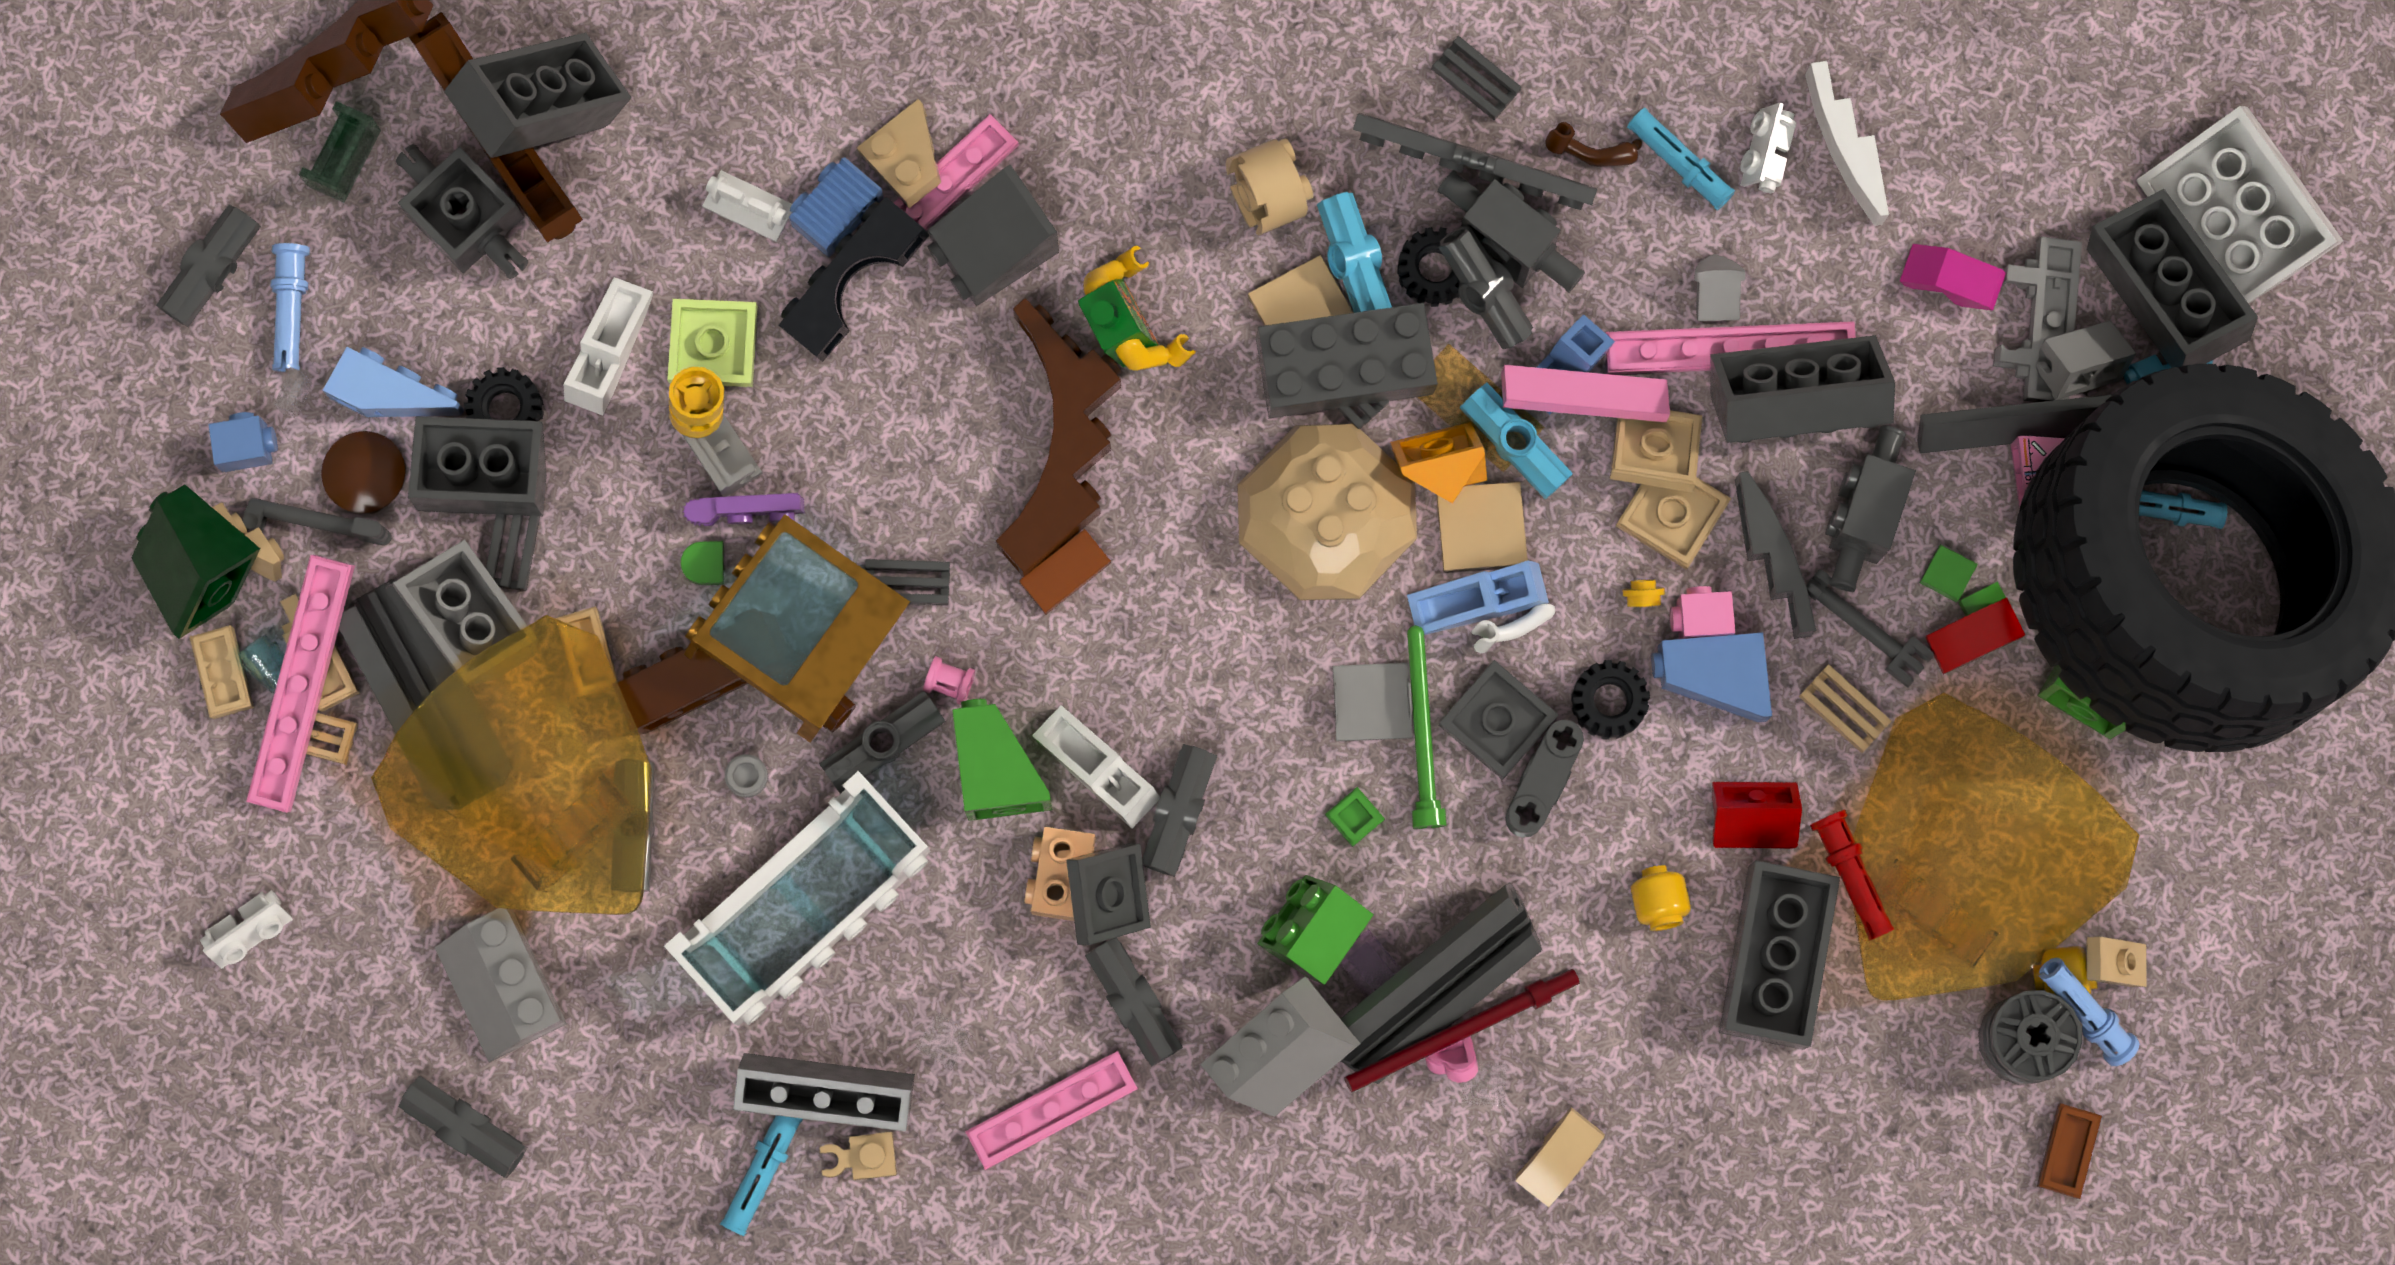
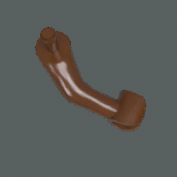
[1545,122,1642,167]

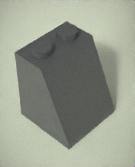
[927,164,1059,307]

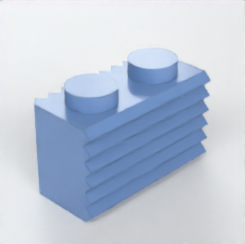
[789,157,884,258]

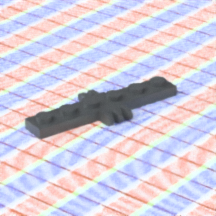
[1353,113,1597,210]

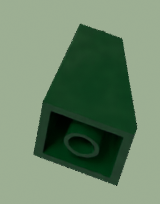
[131,484,261,639]

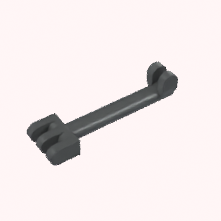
[242,498,392,546]
[1806,569,1934,688]

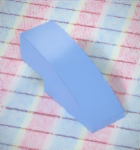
[1407,560,1549,635]

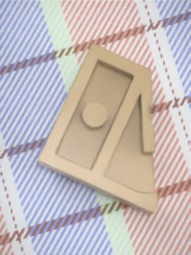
[857,99,941,208]

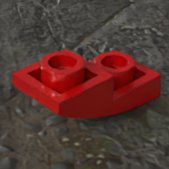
[1925,597,2025,675]

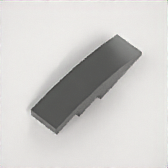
[1735,471,1816,639]

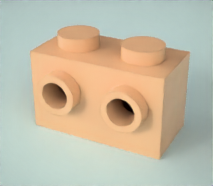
[1025,827,1096,921]

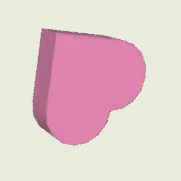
[1425,1036,1478,1083]

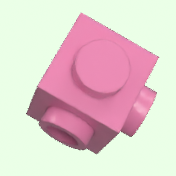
[1670,586,1735,639]

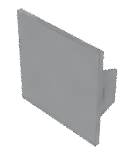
[1332,663,1412,741]

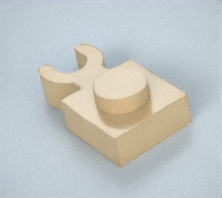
[820,1132,897,1180]

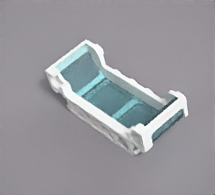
[664,771,930,1026]

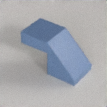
[1536,314,1615,414]

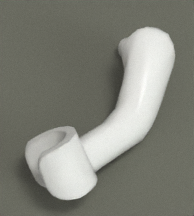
[1471,604,1556,654]

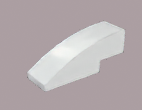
[564,277,653,415]
[1032,705,1160,829]

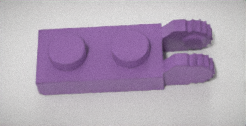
[683,493,805,526]

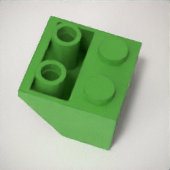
[1257,875,1374,985]

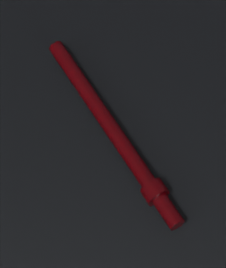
[1344,969,1580,1093]

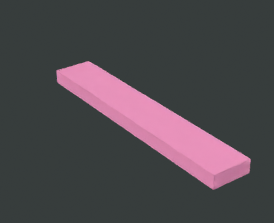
[1605,321,1856,375]
[246,555,355,813]

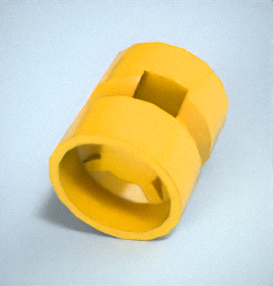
[669,367,724,438]

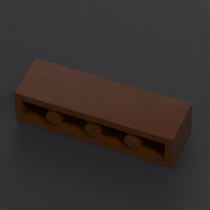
[612,610,793,734]

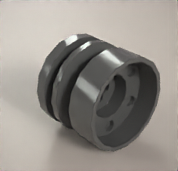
[1978,990,2082,1085]

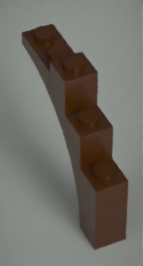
[220,0,434,143]
[409,12,583,243]
[996,298,1122,577]

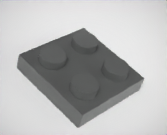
[1438,660,1559,780]
[1066,843,1151,945]

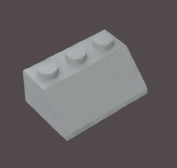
[393,540,538,687]
[435,905,567,1063]
[1200,976,1361,1117]

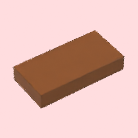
[1019,529,1111,615]
[2037,1103,2102,1199]

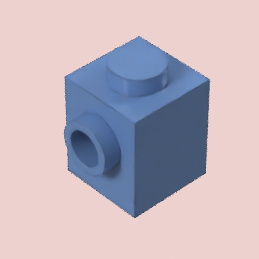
[208,412,278,473]

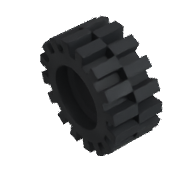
[1397,227,1461,307]
[464,367,544,421]
[1571,660,1650,740]

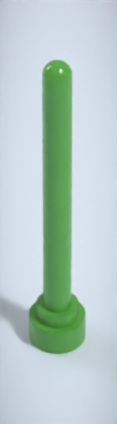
[1407,625,1447,829]

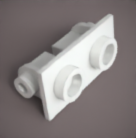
[1740,103,1797,193]
[702,170,792,242]
[200,890,293,969]

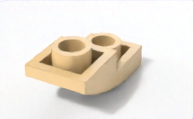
[212,502,284,582]
[1515,1107,1605,1207]

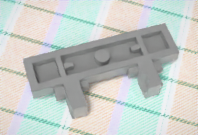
[1993,236,2082,403]

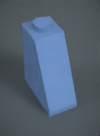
[1651,632,1772,722]

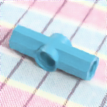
[1317,192,1392,313]
[1460,382,1573,500]

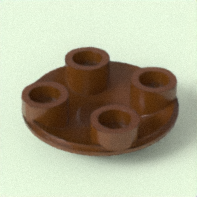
[321,431,406,514]

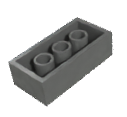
[444,32,632,158]
[2087,189,2258,368]
[1256,303,1438,419]
[1710,335,1895,443]
[1719,860,1840,1050]

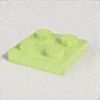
[667,299,758,387]

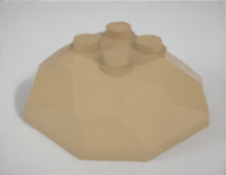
[1238,424,1417,600]

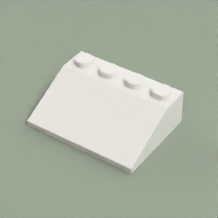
[2136,106,2343,304]

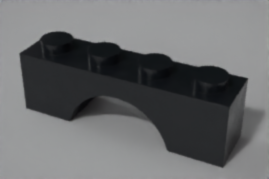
[779,197,929,362]

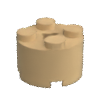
[1226,138,1313,235]

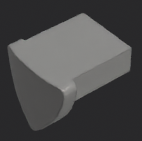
[1694,254,1745,321]

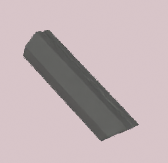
[339,574,514,808]
[1341,882,1542,1084]

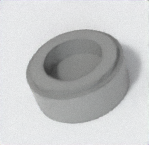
[725,754,768,798]

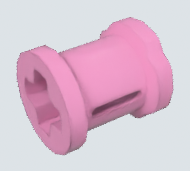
[923,656,976,705]

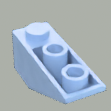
[322,347,464,417]

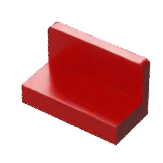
[1712,782,1802,849]

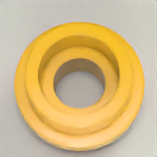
[1622,579,1665,607]

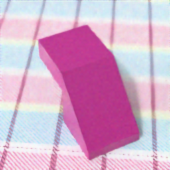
[1900,244,2006,311]

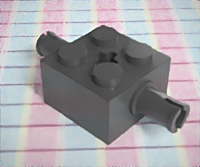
[396,144,529,279]
[1437,170,1585,293]
[1825,425,1916,592]

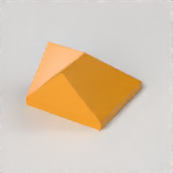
[1390,422,1487,504]

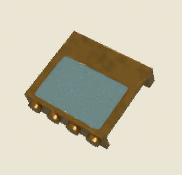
[683,514,910,743]

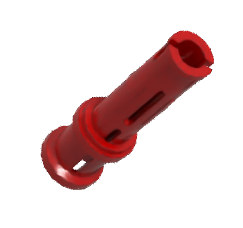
[1810,809,1895,941]

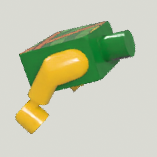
[1078,246,1196,371]

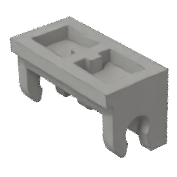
[2036,320,2136,400]
[682,413,763,497]

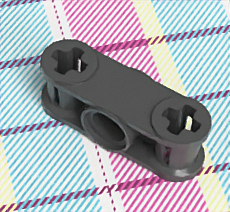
[1505,720,1584,838]

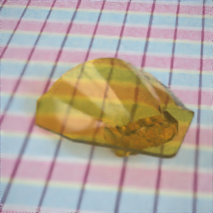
[371,615,652,915]
[1852,692,2140,1001]

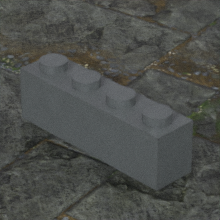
[733,1053,915,1131]

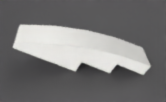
[1805,61,1889,226]

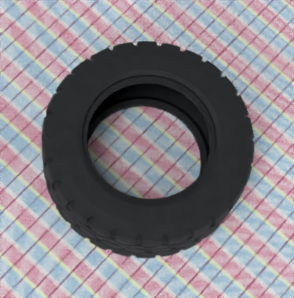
[2013,364,2395,752]

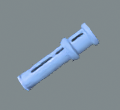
[270,243,310,372]
[2039,958,2140,1066]

